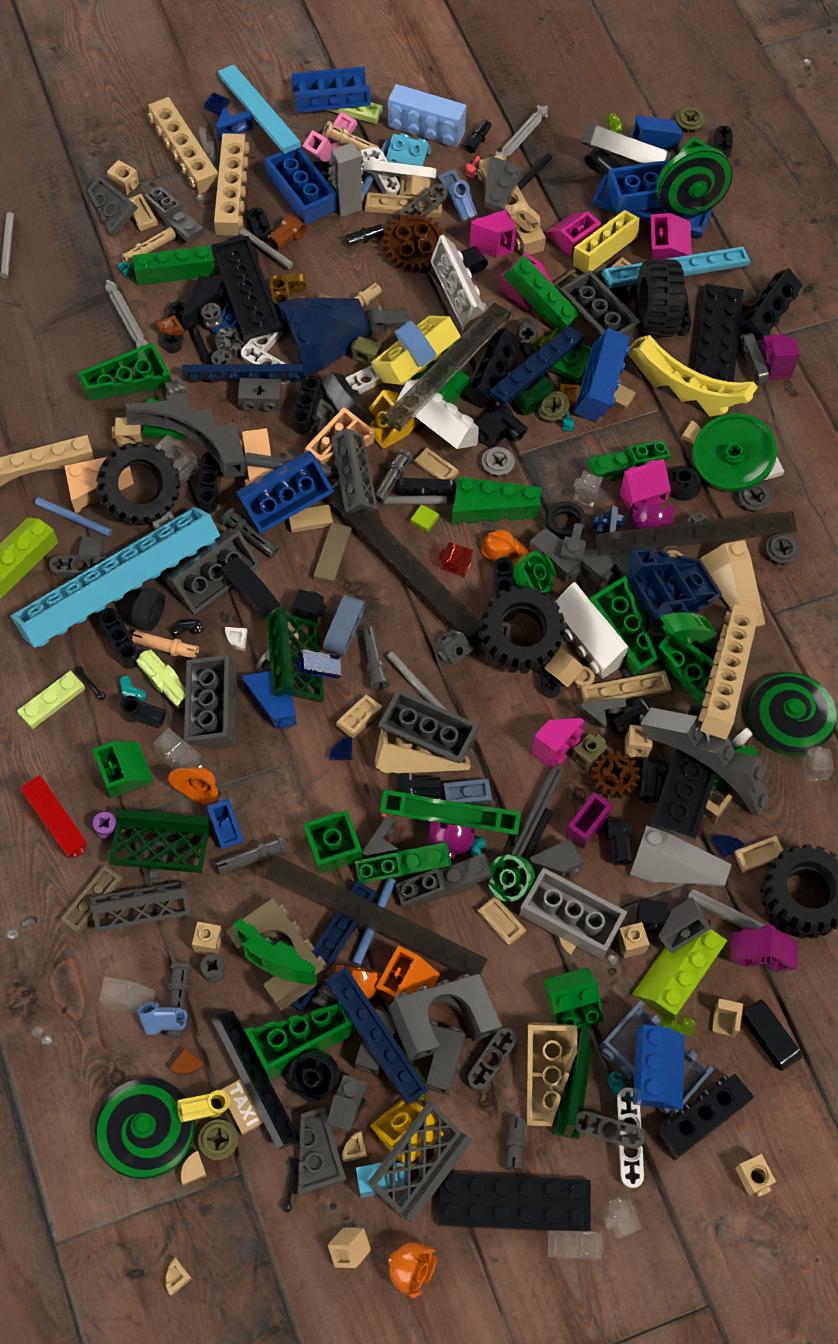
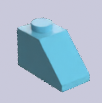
[356,1163,404,1198]

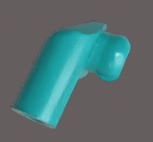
[119,676,146,702]
[470,836,486,858]
[608,1071,633,1101]

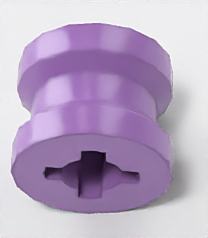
[93,812,117,840]

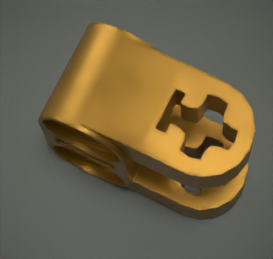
[270,273,307,317]

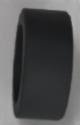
[546,501,587,540]
[131,587,165,631]

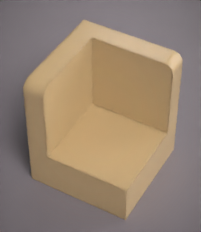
[399,174,430,197]
[545,648,585,687]
[703,791,732,824]
[712,999,743,1038]
[328,1227,371,1268]

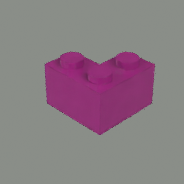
[758,334,800,380]
[730,925,798,972]

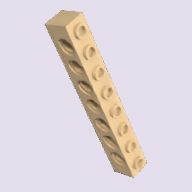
[698,604,759,740]

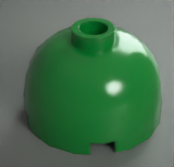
[513,551,556,594]
[489,854,535,901]

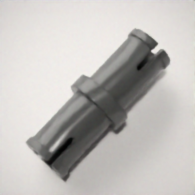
[506,1118,526,1172]

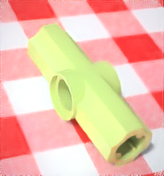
[136,650,186,709]

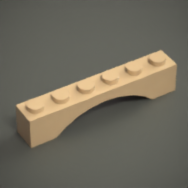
[0,435,95,487]

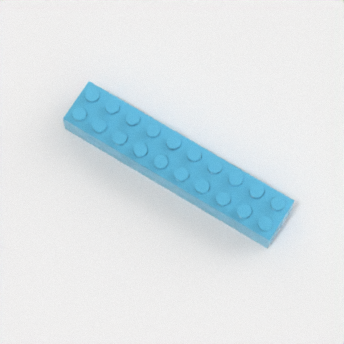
[11,506,220,648]

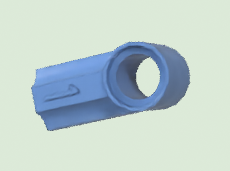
[447,180,478,221]
[138,1002,188,1035]

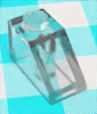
[99,977,155,1013]

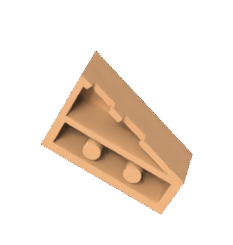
[304,407,376,465]
[240,428,274,486]
[65,457,134,513]

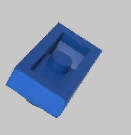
[216,107,253,141]
[207,798,243,849]

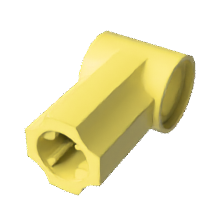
[177,1090,230,1123]

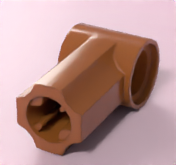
[267,214,307,250]

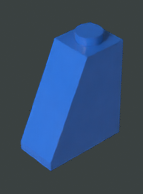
[632,115,683,150]
[243,671,297,729]

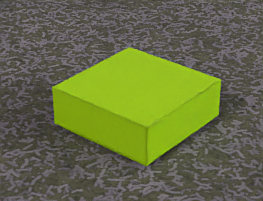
[410,504,439,533]

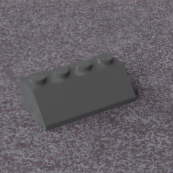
[559,270,641,342]
[163,528,261,615]
[184,655,237,749]
[378,689,479,764]

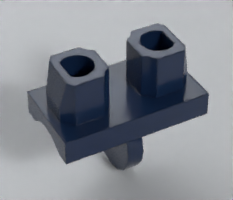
[591,505,626,548]

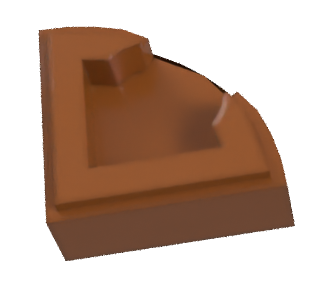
[157,315,184,335]
[169,1049,205,1074]

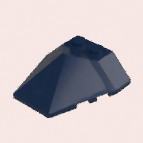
[277,298,373,375]
[628,548,722,620]

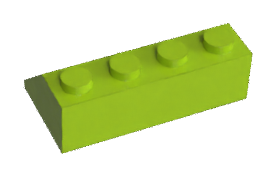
[0,518,58,599]
[632,929,727,1023]

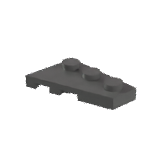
[484,155,525,212]
[87,175,138,237]
[298,1107,346,1197]

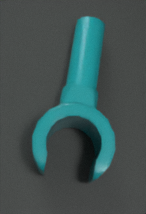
[118,262,134,277]
[562,407,575,432]

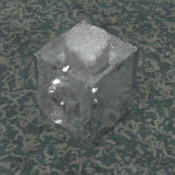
[573,471,603,507]
[802,747,834,781]
[602,1197,642,1241]

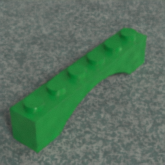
[379,790,521,835]

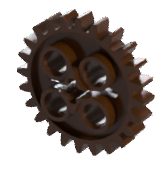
[383,212,445,273]

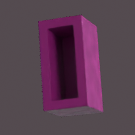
[565,792,613,849]

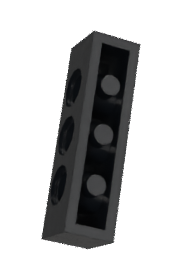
[738,268,803,341]
[465,327,521,408]
[656,1073,754,1161]

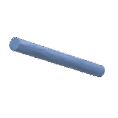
[362,139,391,198]
[35,497,112,537]
[352,878,396,966]

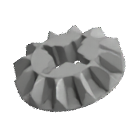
[482,447,515,477]

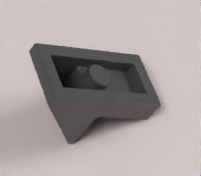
[577,698,626,728]
[362,815,398,859]
[327,1075,367,1132]

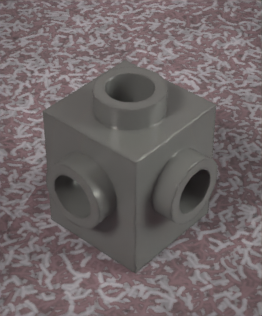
[433,630,473,666]

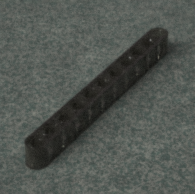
[322,481,481,648]

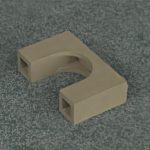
[226,898,328,1011]

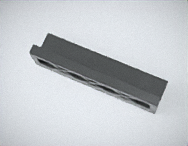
[332,428,378,514]
[90,880,190,932]

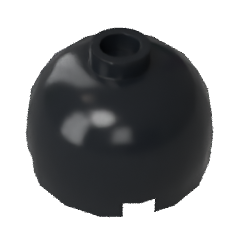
[289,1049,340,1102]

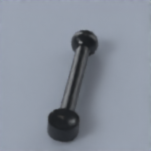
[75,666,106,700]
[282,1159,299,1212]

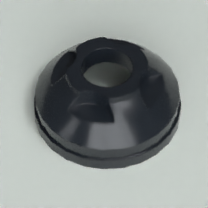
[667,466,702,501]

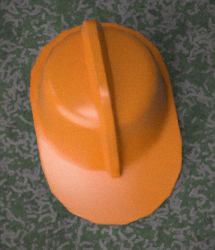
[480,530,529,569]
[168,767,218,805]

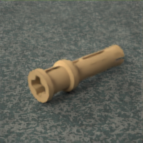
[322,121,379,157]

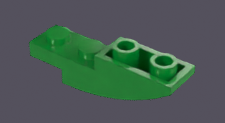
[587,440,672,481]
[660,612,718,650]
[355,842,452,883]
[233,918,316,985]

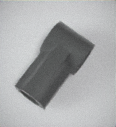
[368,307,408,334]
[517,318,539,343]

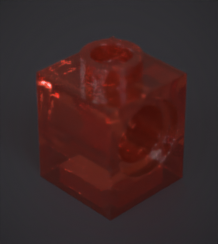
[439,542,473,578]

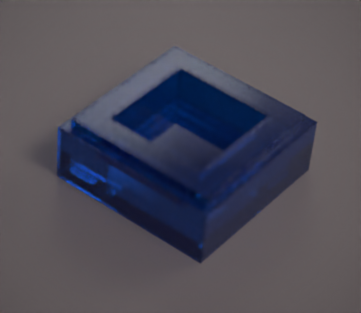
[204,92,230,115]

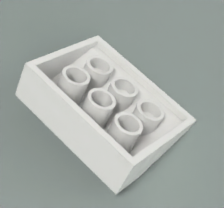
[430,235,488,330]

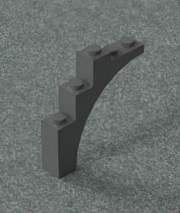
[126,393,245,478]
[529,528,671,588]
[641,707,769,816]

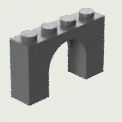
[388,974,502,1061]
[355,1007,465,1096]

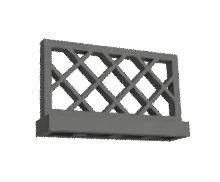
[367,1101,472,1223]

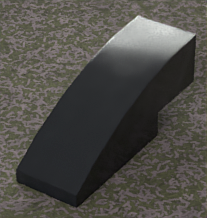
[320,372,376,427]
[220,556,281,620]

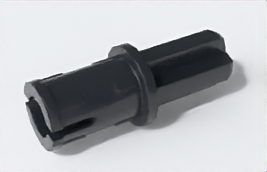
[465,120,492,153]
[345,224,384,246]

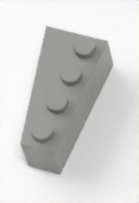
[327,143,364,217]

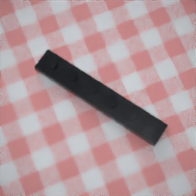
[211,1011,300,1150]

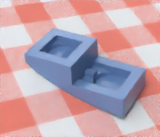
[394,320,437,367]

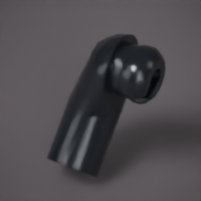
[170,619,204,638]

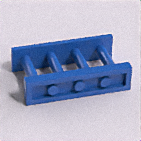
[291,66,371,113]

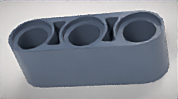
[323,595,366,656]

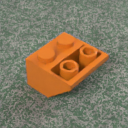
[376,945,440,1003]

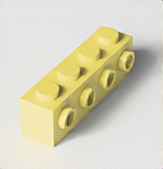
[573,210,640,273]

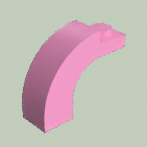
[302,112,358,162]

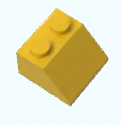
[369,390,420,449]
[370,1099,444,1165]

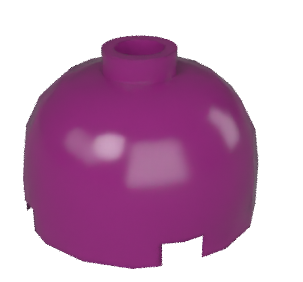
[632,504,674,538]
[429,821,476,858]

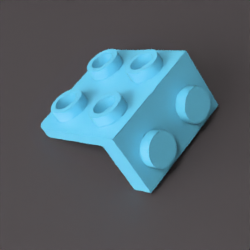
[386,133,432,166]

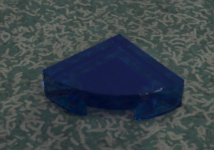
[330,737,352,760]
[712,834,744,859]

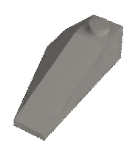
[629,826,732,886]

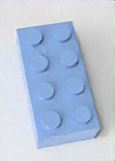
[388,84,467,148]

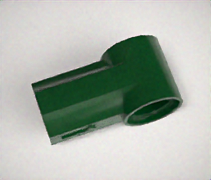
[513,376,555,415]

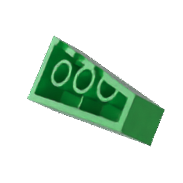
[78,342,171,401]
[452,476,542,525]
[589,576,658,676]
[656,635,716,708]
[244,1004,356,1080]

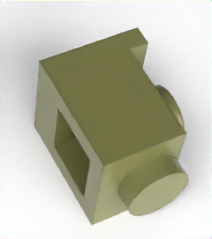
[351,336,383,366]
[571,733,607,772]

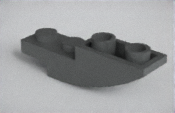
[145,186,205,243]
[395,853,493,907]

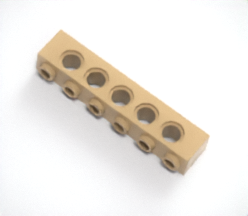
[147,97,218,194]
[214,134,250,236]
[477,154,546,255]

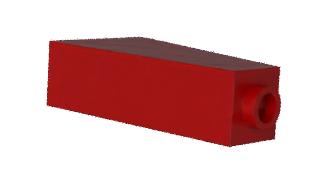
[20,775,88,859]

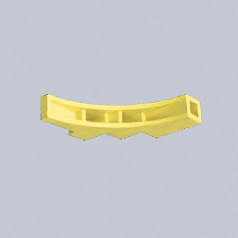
[628,335,758,417]

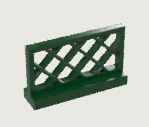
[266,607,324,703]
[109,809,211,873]
[554,1026,593,1140]

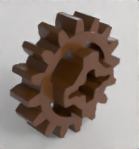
[590,751,640,799]

